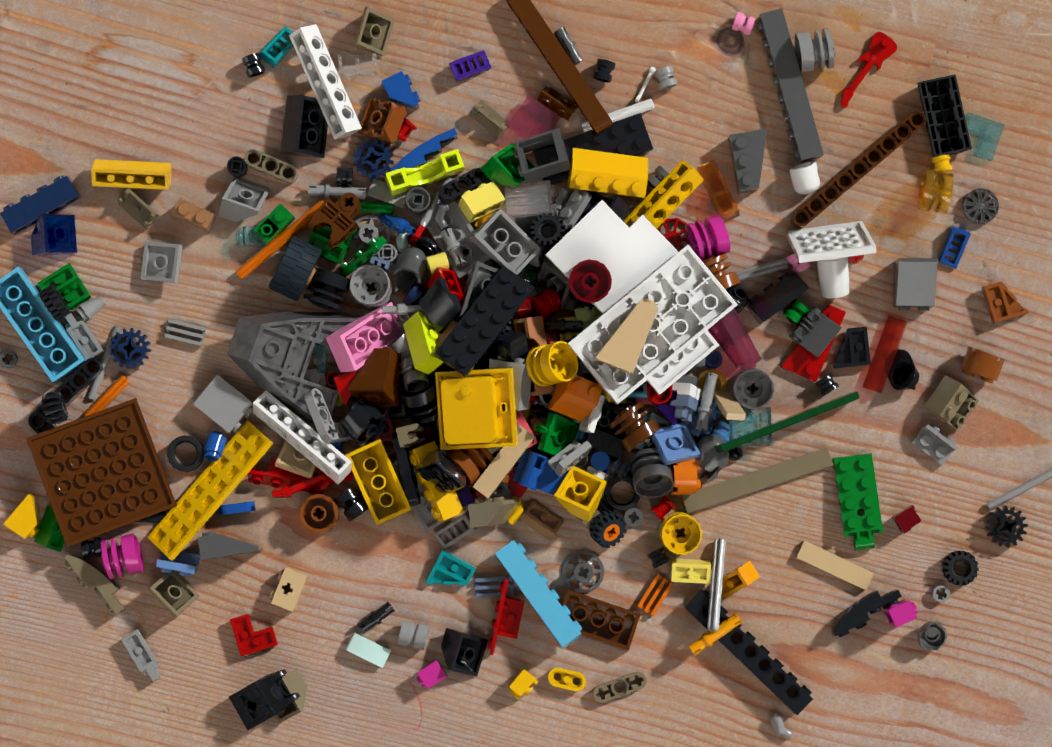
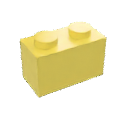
[458,181,505,223]

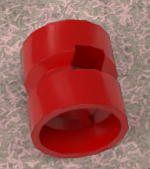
[527,289,561,319]
[647,384,672,405]

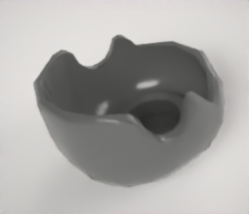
[917,622,947,652]

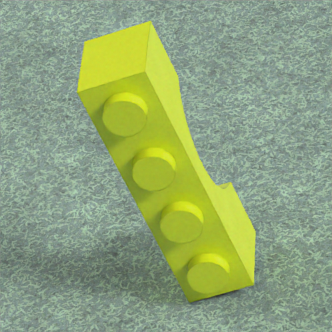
[385,149,464,196]

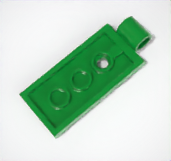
[833,453,883,551]

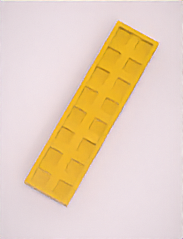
[147,420,273,561]

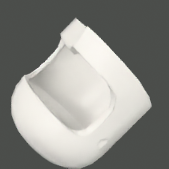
[789,161,820,194]

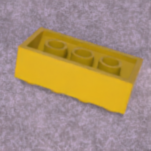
[567,148,648,198]
[345,439,412,525]

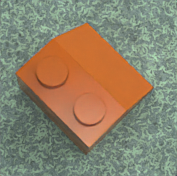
[549,375,603,422]

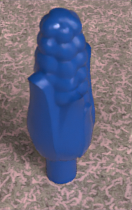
[379,214,415,234]

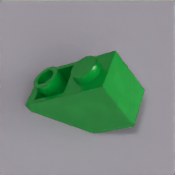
[254,203,296,244]

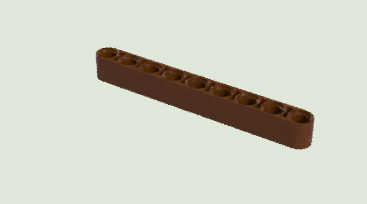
[506,0,613,134]
[791,111,926,228]

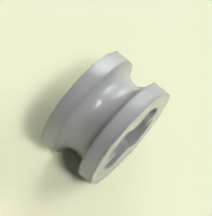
[932,585,950,603]

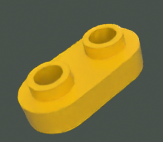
[548,667,586,691]

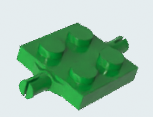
[535,412,582,456]

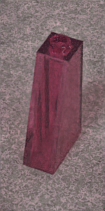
[708,308,761,370]

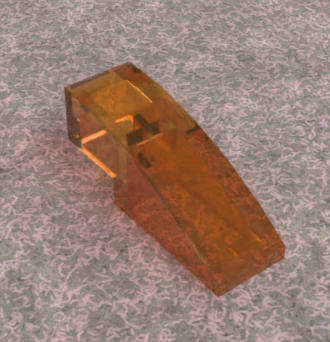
[697,160,740,223]

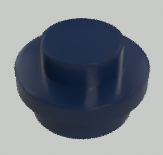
[705,350,723,369]

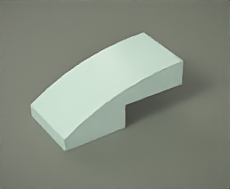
[345,632,391,668]

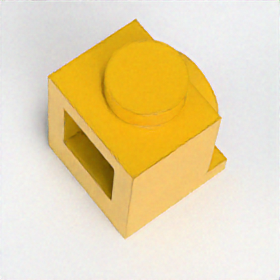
[509,669,539,699]

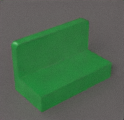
[34,506,65,552]

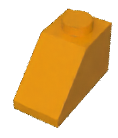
[721,561,760,599]

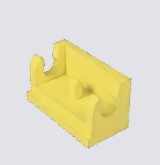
[671,558,711,584]

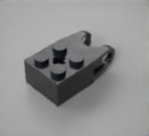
[229,669,300,730]

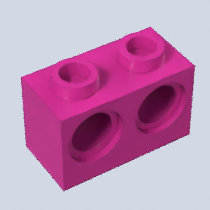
[883,599,918,628]

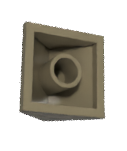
[354,7,395,56]
[148,570,199,617]

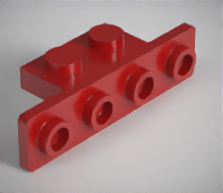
[248,456,324,495]
[487,577,525,655]

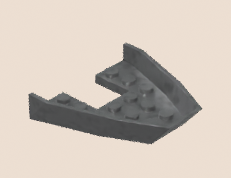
[227,312,361,424]

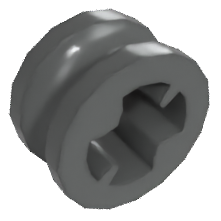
[0,350,18,368]

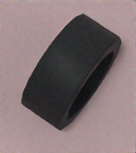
[167,435,204,472]
[604,475,640,511]

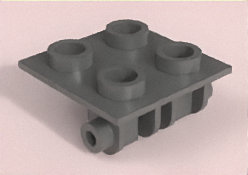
[789,307,842,357]

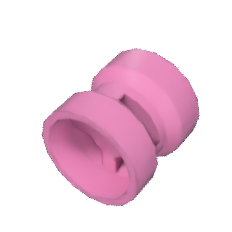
[732,11,756,36]
[786,254,812,274]

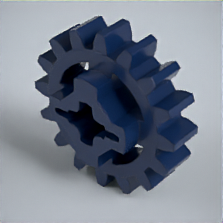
[353,139,394,180]
[109,328,152,370]

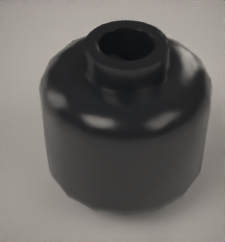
[727,286,749,315]

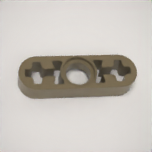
[593,671,647,703]

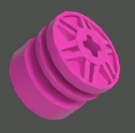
[685,215,731,261]
[101,533,144,580]

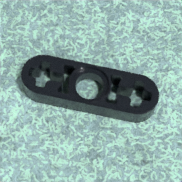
[438,168,487,204]

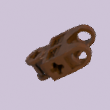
[307,193,361,249]

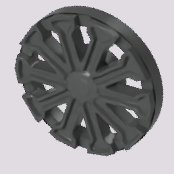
[962,188,999,224]

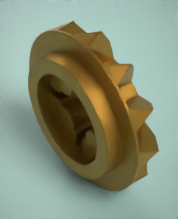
[697,369,727,392]

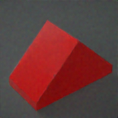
[334,369,360,406]

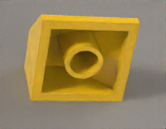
[554,466,607,522]
[3,494,40,539]

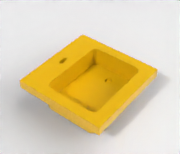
[435,368,518,450]

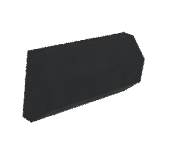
[917,74,972,157]

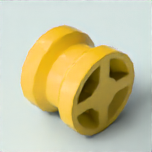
[931,154,953,173]

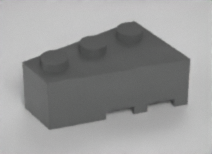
[728,129,767,194]

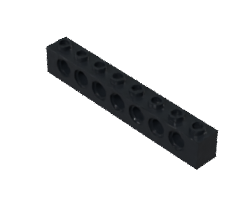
[684,591,813,715]

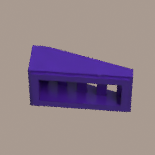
[449,50,491,83]

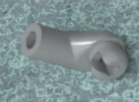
[771,713,793,740]

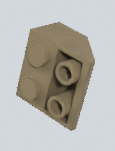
[924,375,979,432]
[468,496,520,528]

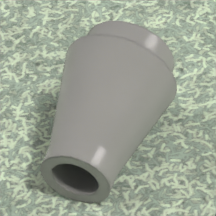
[76,296,106,322]

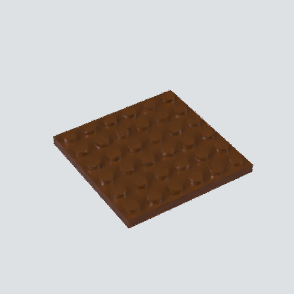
[26,398,177,547]

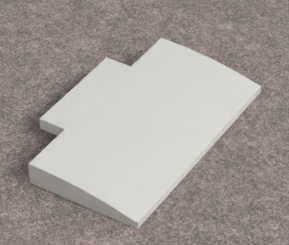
[545,200,678,315]
[568,245,738,405]

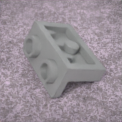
[911,423,958,466]
[548,440,592,477]

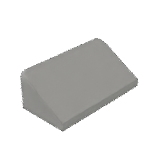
[367,178,409,209]

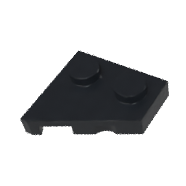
[833,327,871,369]

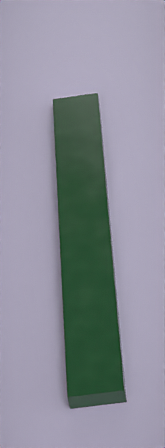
[715,391,860,453]

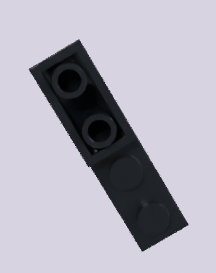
[832,589,902,638]

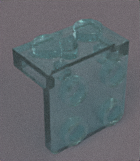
[729,407,772,447]

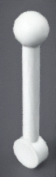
[635,67,656,103]

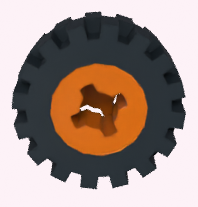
[589,510,626,548]

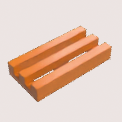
[637,573,674,616]

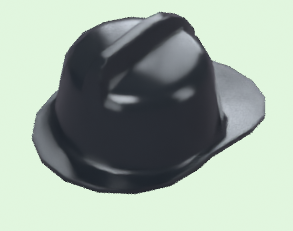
[885,349,920,390]

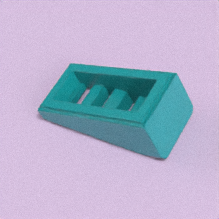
[260,26,293,69]

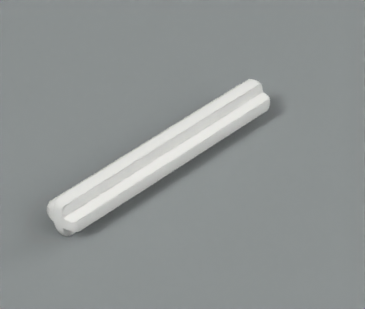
[581,99,654,133]

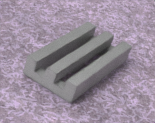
[164,319,206,346]

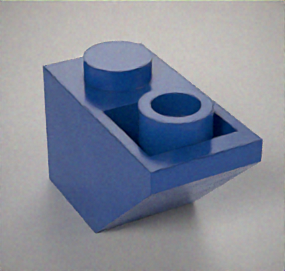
[382,71,421,109]

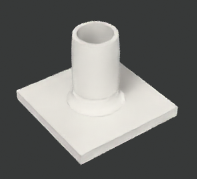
[787,221,876,298]

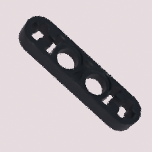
[392,432,421,506]

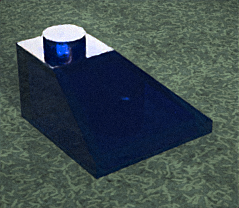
[31,214,77,255]

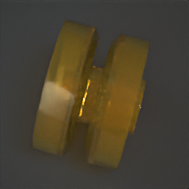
[918,169,954,214]

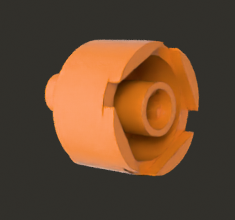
[670,458,701,495]

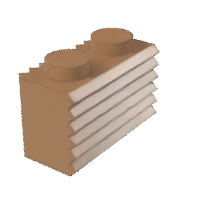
[172,197,216,233]

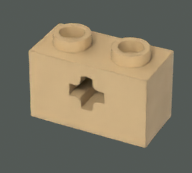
[270,567,308,612]

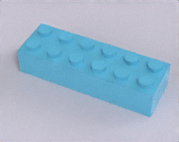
[0,267,86,384]

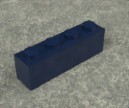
[0,175,81,235]

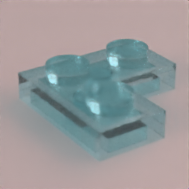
[965,112,1004,161]

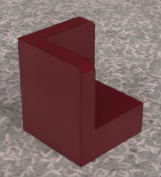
[892,505,921,534]

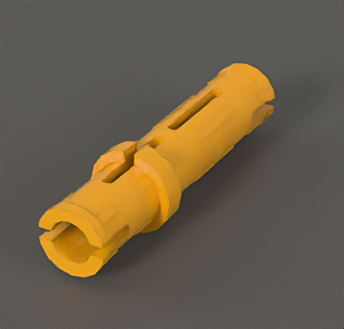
[688,613,743,656]

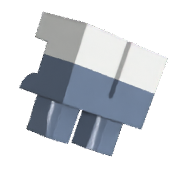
[670,382,703,423]

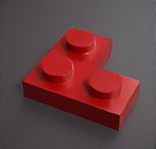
[230,614,279,656]

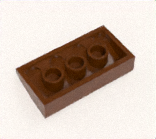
[562,589,641,652]

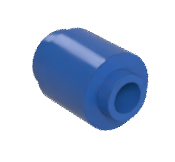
[203,431,226,461]

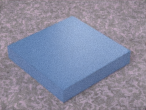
[651,423,701,465]

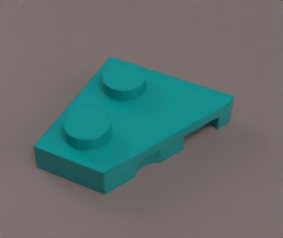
[425,550,477,585]

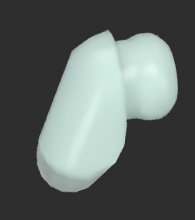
[396,232,411,252]

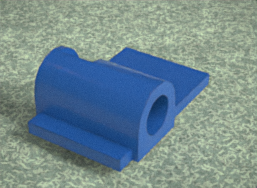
[513,451,570,495]

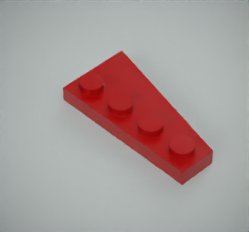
[781,304,846,382]

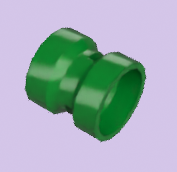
[783,299,810,326]

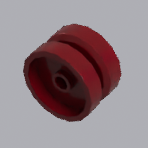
[569,259,612,303]

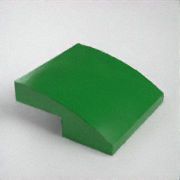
[308,220,358,264]
[37,263,92,310]

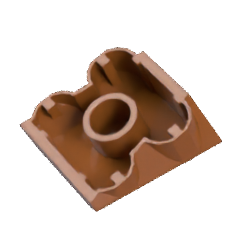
[357,98,407,143]

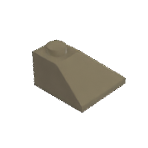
[275,669,307,724]

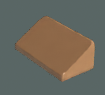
[520,500,564,540]

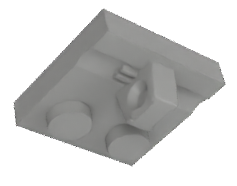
[140,242,183,283]

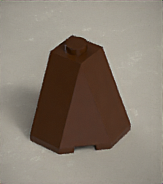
[348,347,400,407]

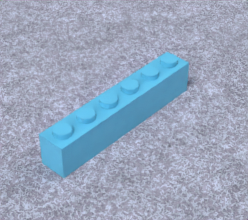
[495,540,582,649]

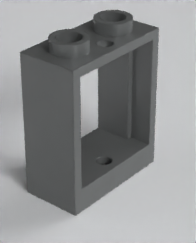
[514,128,571,183]

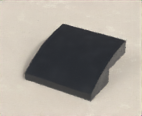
[419,277,461,334]

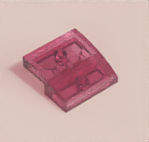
[507,95,560,139]

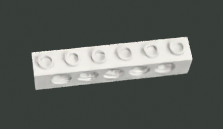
[289,24,362,140]
[253,390,352,484]

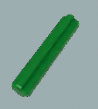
[338,199,394,215]

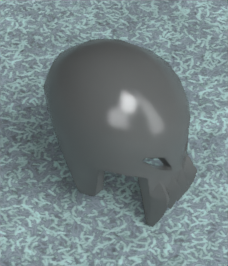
[392,247,428,296]
[695,434,730,483]

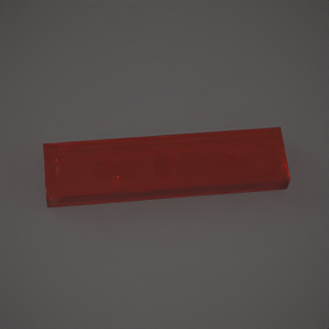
[863,315,908,394]

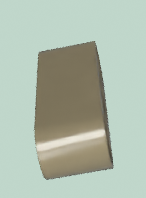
[244,149,298,184]

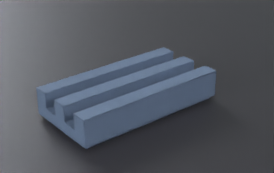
[369,256,390,273]
[475,576,514,598]

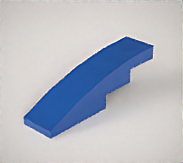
[389,128,458,172]

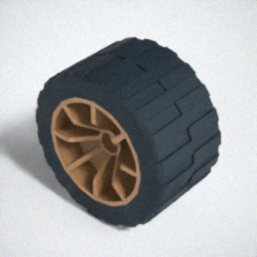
[268,236,322,301]

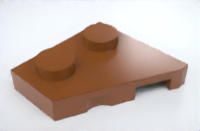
[981,281,1029,324]

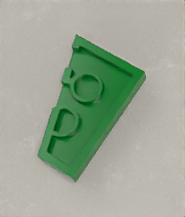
[338,236,387,277]

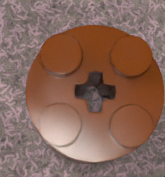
[960,346,1005,384]
[299,494,340,533]

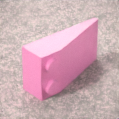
[326,302,402,372]

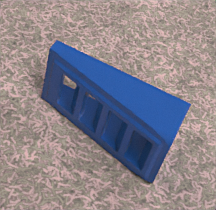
[938,225,971,269]

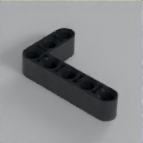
[28,358,103,434]

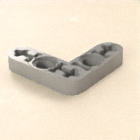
[305,388,352,443]

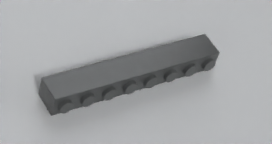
[756,8,824,163]

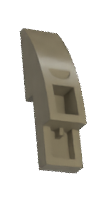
[64,554,125,614]

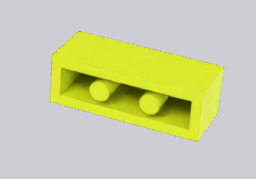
[403,311,443,375]

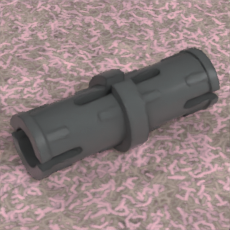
[554,27,583,65]

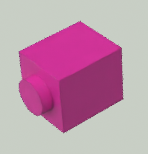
[416,660,447,689]

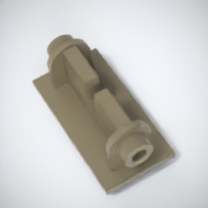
[470,100,511,139]

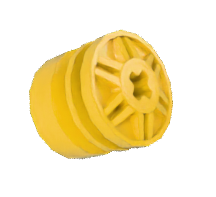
[526,341,578,387]
[659,512,702,555]

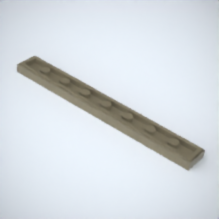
[681,447,833,514]

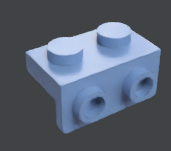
[156,551,200,577]

